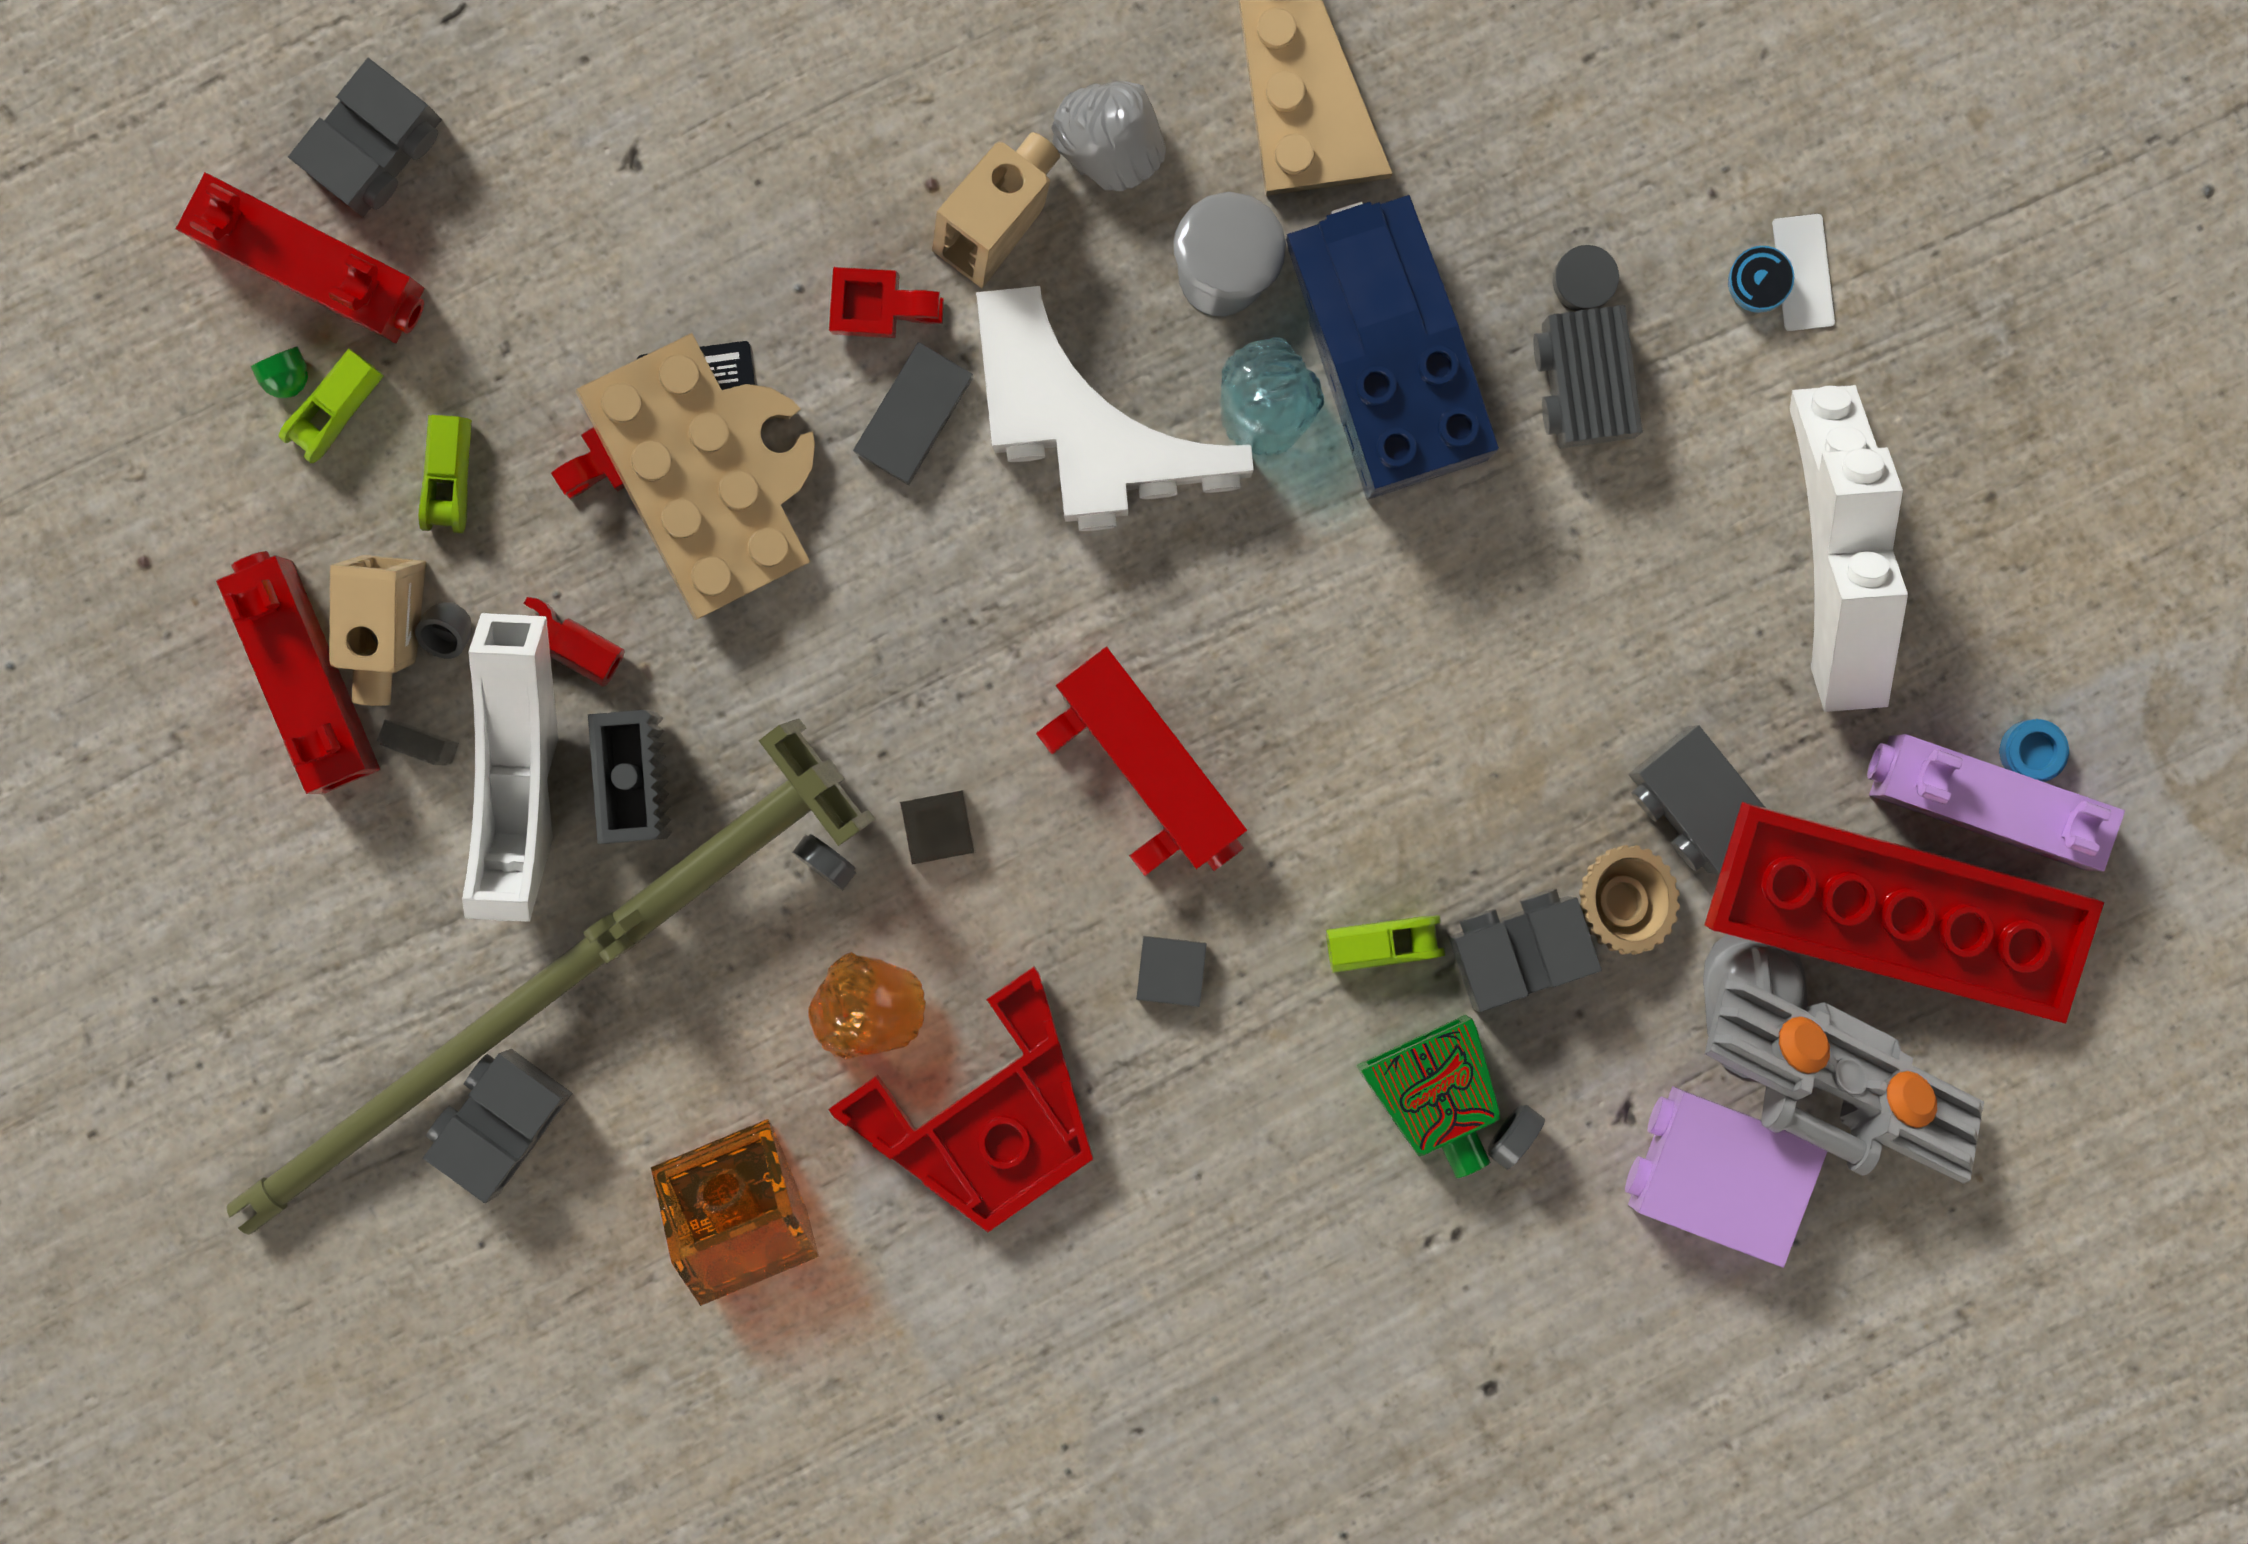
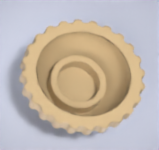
[1579,845,1680,955]

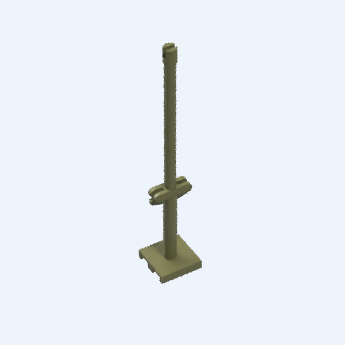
[226,718,876,1235]

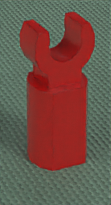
[523,597,625,687]

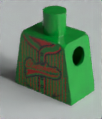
[1357,1015,1501,1178]

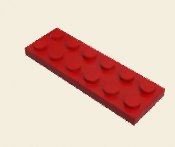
[1704,802,2105,1024]

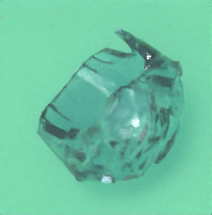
[1220,337,1324,456]

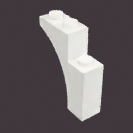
[462,613,558,922]

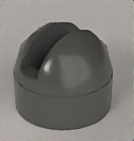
[415,602,472,659]

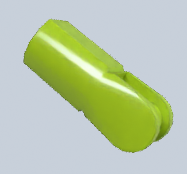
[278,348,384,463]
[418,415,472,533]
[1326,915,1445,973]

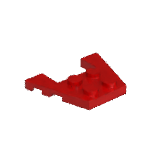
[828,966,1093,1233]

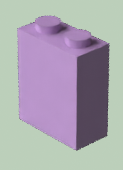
[1625,1086,1828,1268]

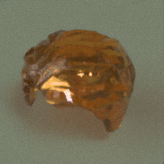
[808,952,926,1060]

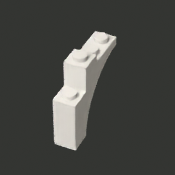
[976,286,1254,531]
[1790,385,1908,712]

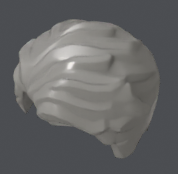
[1051,81,1166,191]

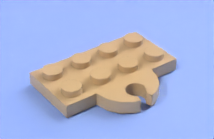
[576,333,815,620]

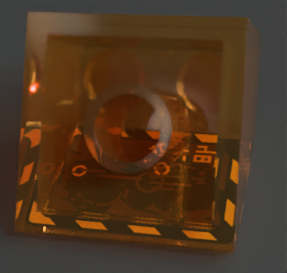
[651,1119,819,1306]

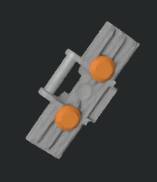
[1705,972,1984,1184]

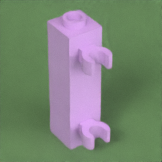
[1867,734,2125,871]

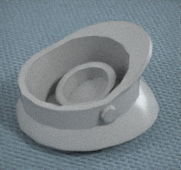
[1174,192,1286,316]

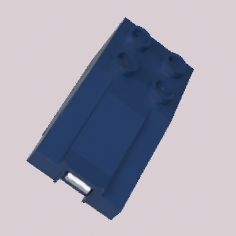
[1286,195,1499,500]

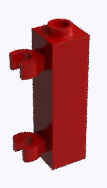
[175,172,425,344]
[216,551,381,795]
[1036,646,1248,876]

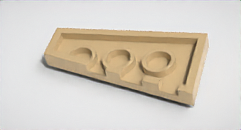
[1238,0,1393,196]

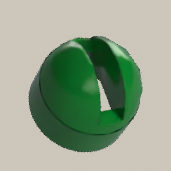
[250,346,308,398]

